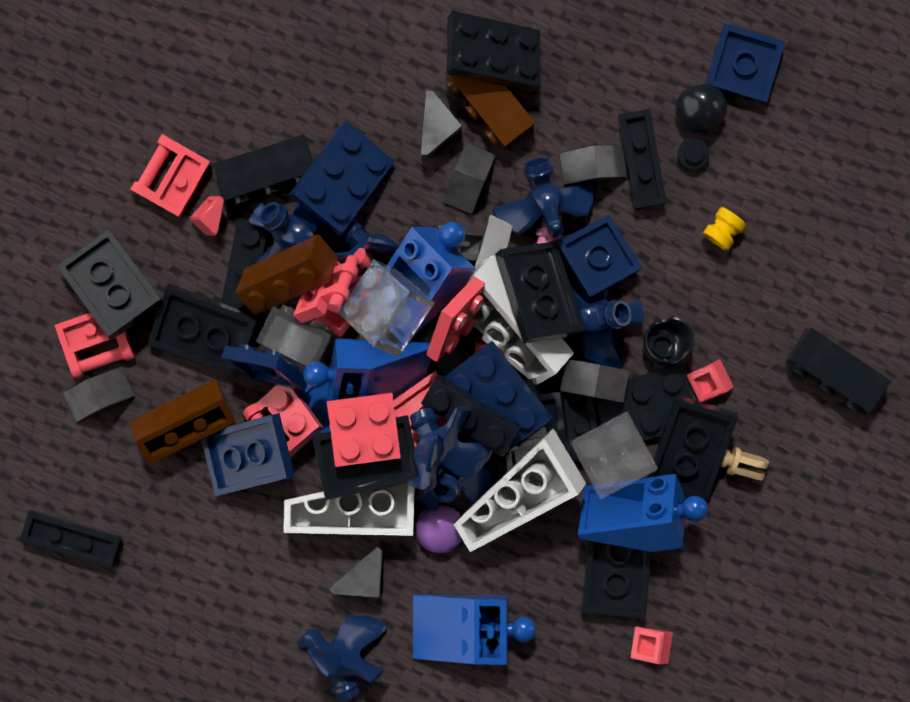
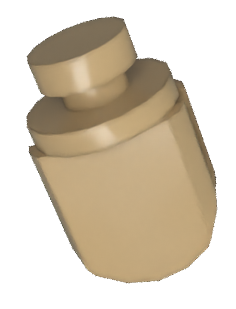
[720,447,769,481]

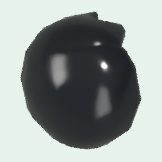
[675,83,727,133]
[643,316,694,367]

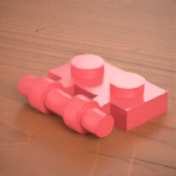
[293,255,359,323]

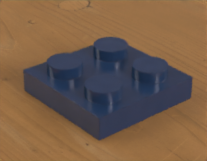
[706,23,785,104]
[557,215,642,300]
[221,344,307,391]

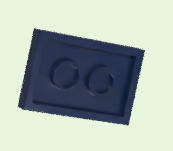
[289,120,394,236]
[444,341,552,451]
[201,413,295,496]

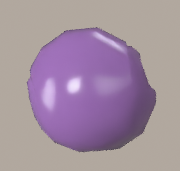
[414,505,463,553]

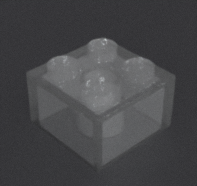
[338,259,435,357]
[256,304,335,366]
[570,411,658,499]

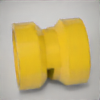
[702,207,747,251]

